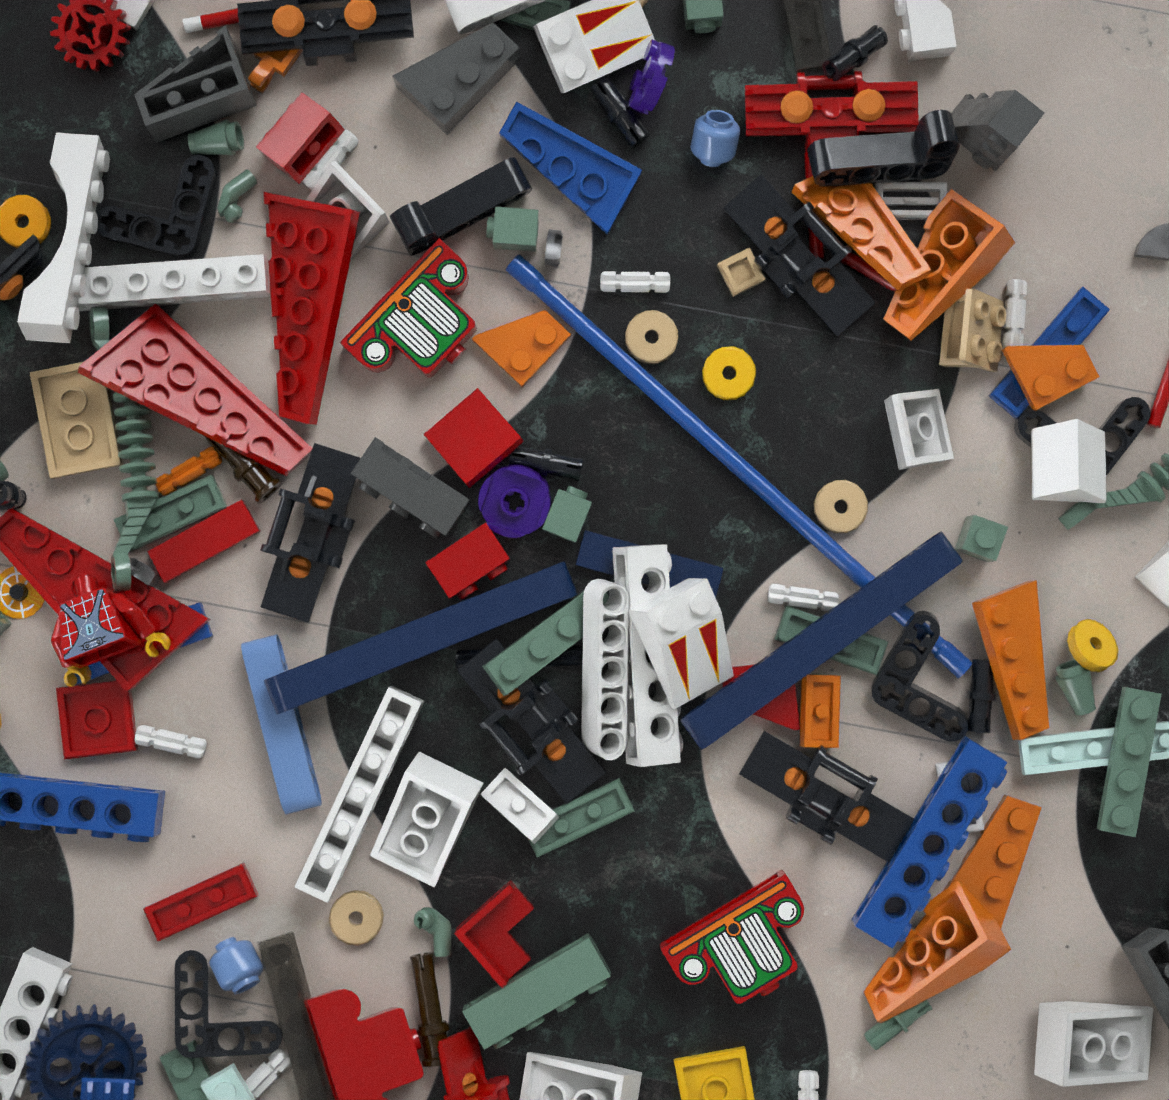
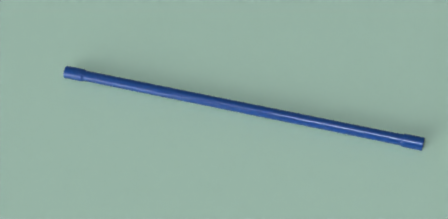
[505,254,973,678]

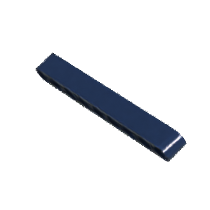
[679,531,963,750]
[263,561,578,714]

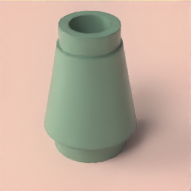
[188,119,244,155]
[1055,660,1096,715]

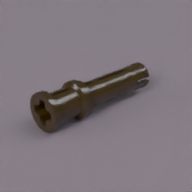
[203,435,282,504]
[410,952,450,1067]

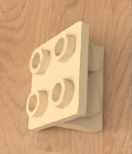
[939,289,1006,372]

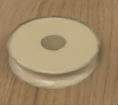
[625,310,678,364]
[814,480,868,533]
[329,890,384,946]

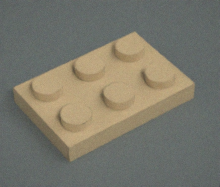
[30,362,124,479]

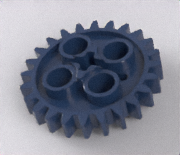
[26,1004,147,1100]

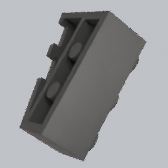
[392,23,521,135]
[134,26,257,143]
[951,90,1045,171]
[351,437,471,539]
[1121,927,1169,1029]

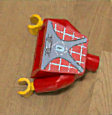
[51,575,171,687]

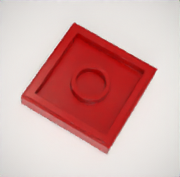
[423,388,524,488]
[56,680,138,760]

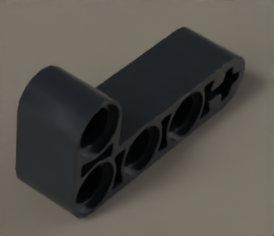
[807,110,960,187]
[390,157,532,256]

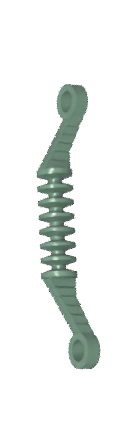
[90,307,159,591]
[1058,453,1169,530]

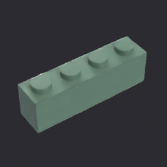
[462,933,611,1050]

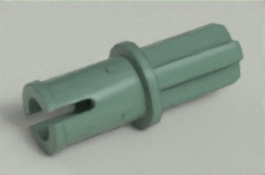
[864,1000,933,1050]

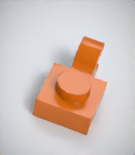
[248,49,303,93]

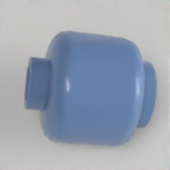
[690,110,740,167]
[209,937,264,995]

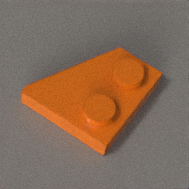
[472,310,571,388]
[1002,345,1100,411]

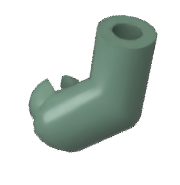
[217,169,257,223]
[414,907,451,957]

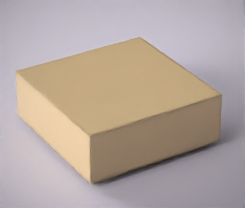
[717,247,766,297]

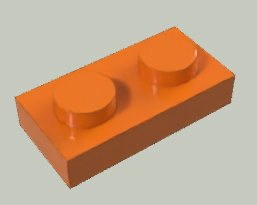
[799,674,841,748]

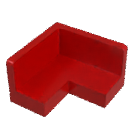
[454,880,534,988]

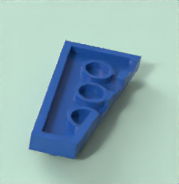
[499,101,642,235]

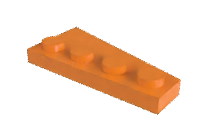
[792,176,931,291]
[972,580,1049,740]
[943,795,1042,929]

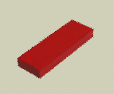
[147,499,261,583]
[143,863,258,941]

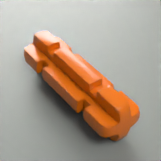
[155,446,222,496]

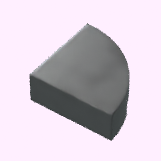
[1134,223,1169,261]
[545,229,563,266]
[130,558,161,587]

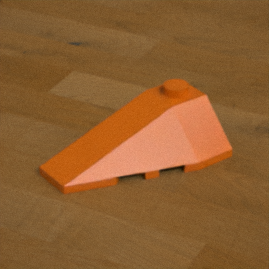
[883,189,1015,341]
[863,880,1012,1023]

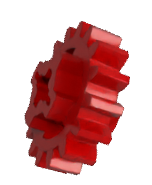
[50,0,131,71]

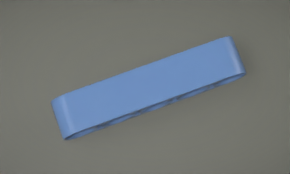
[241,634,322,815]

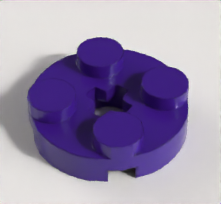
[628,40,675,115]
[478,465,551,538]

